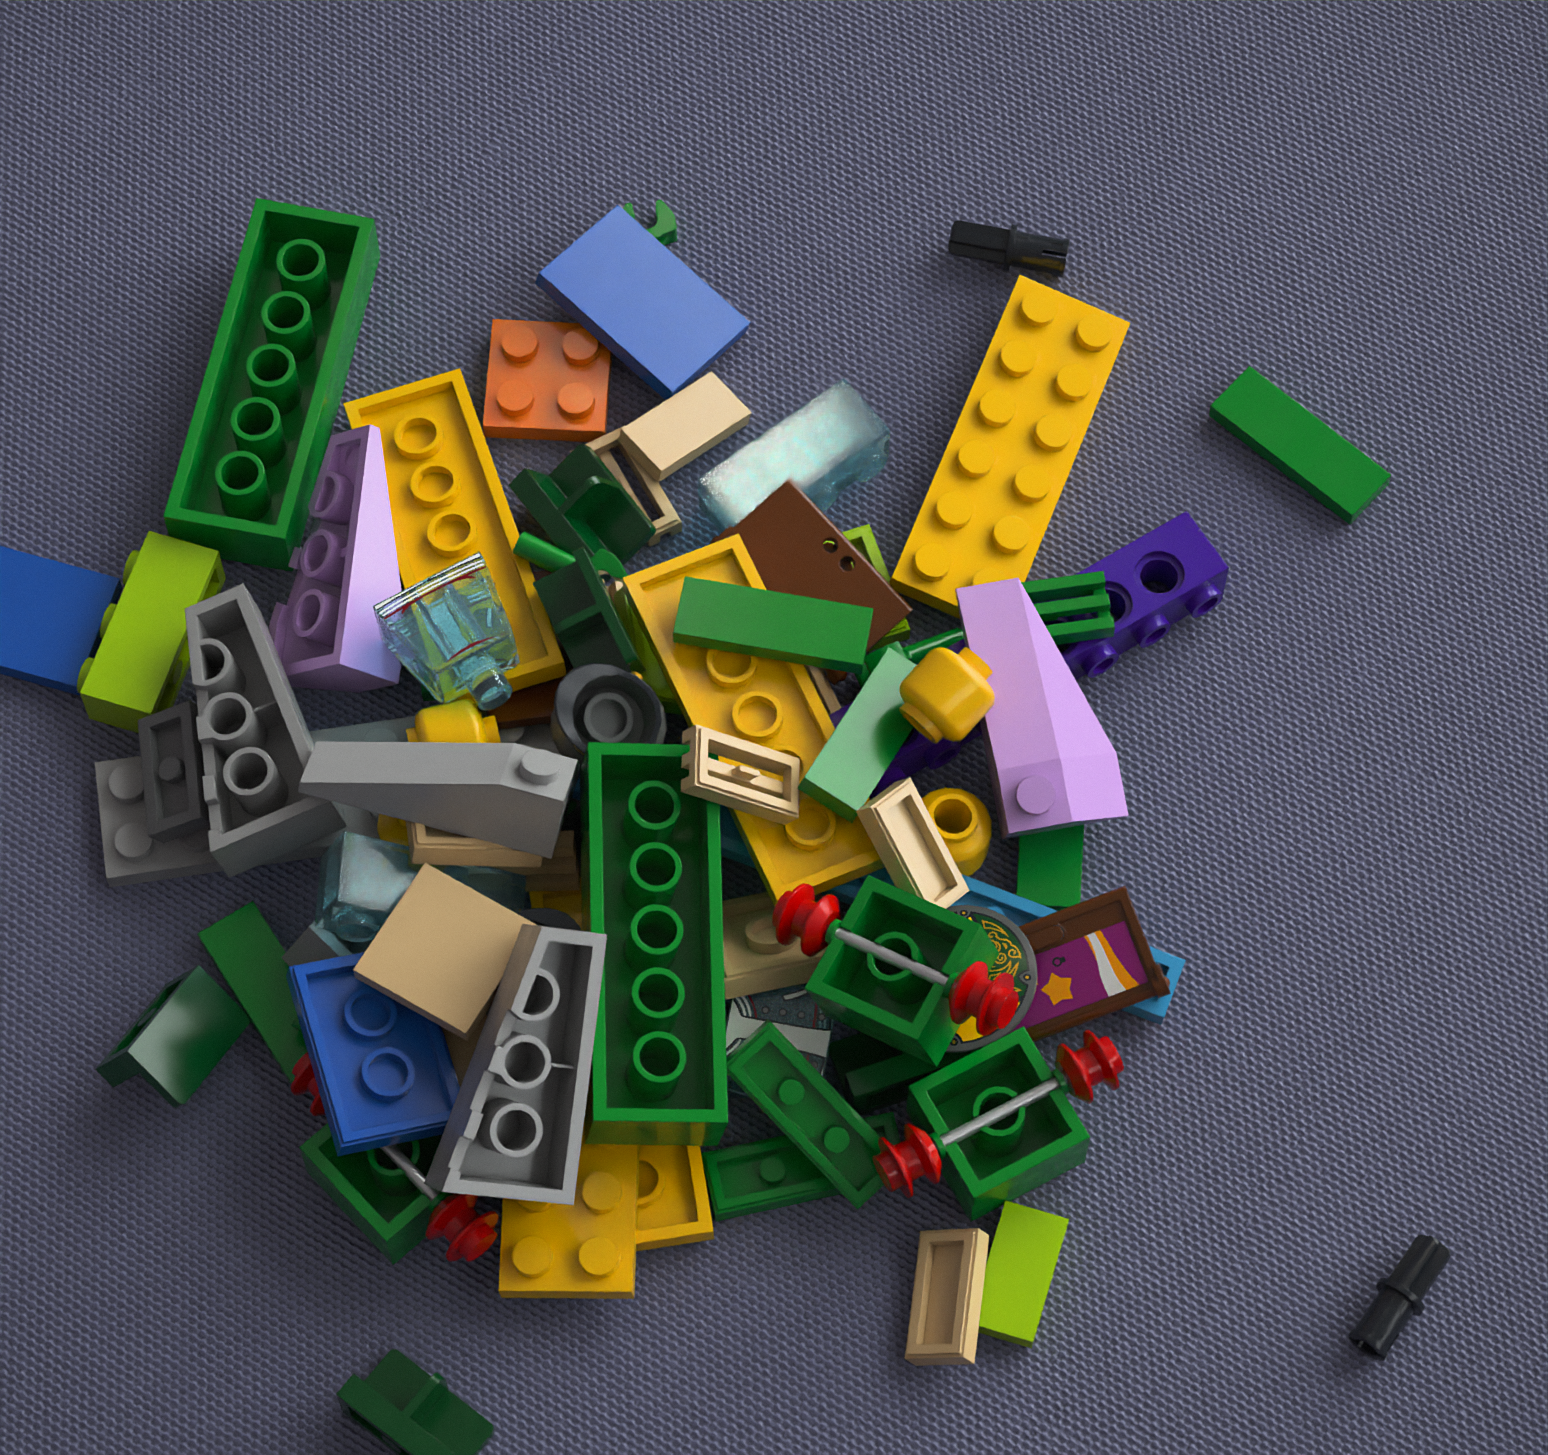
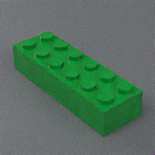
[163,198,380,572]
[580,742,728,1146]

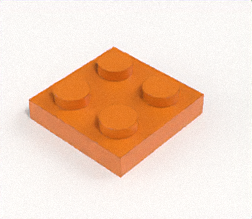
[483,319,613,442]

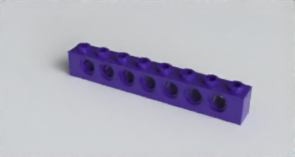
[829,511,1229,799]

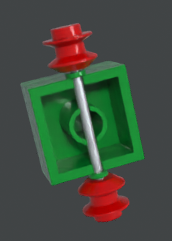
[772,875,1019,1067]
[873,1026,1124,1222]
[290,1052,499,1265]

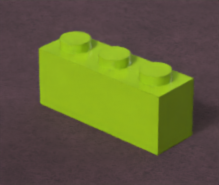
[77,531,226,733]

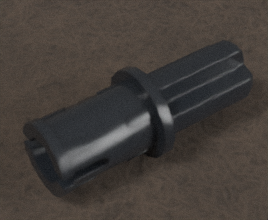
[948,220,1070,277]
[1348,1234,1450,1361]

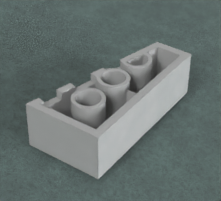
[185,583,347,878]
[424,924,607,1205]

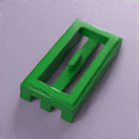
[1021,571,1115,645]

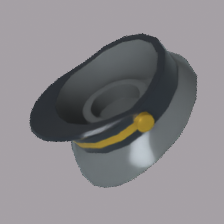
[550,663,667,766]

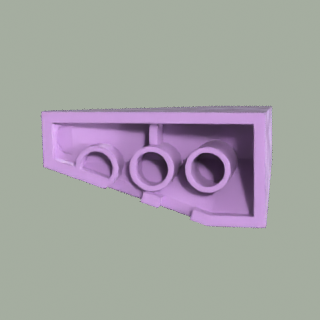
[269,424,406,693]
[955,578,1128,839]

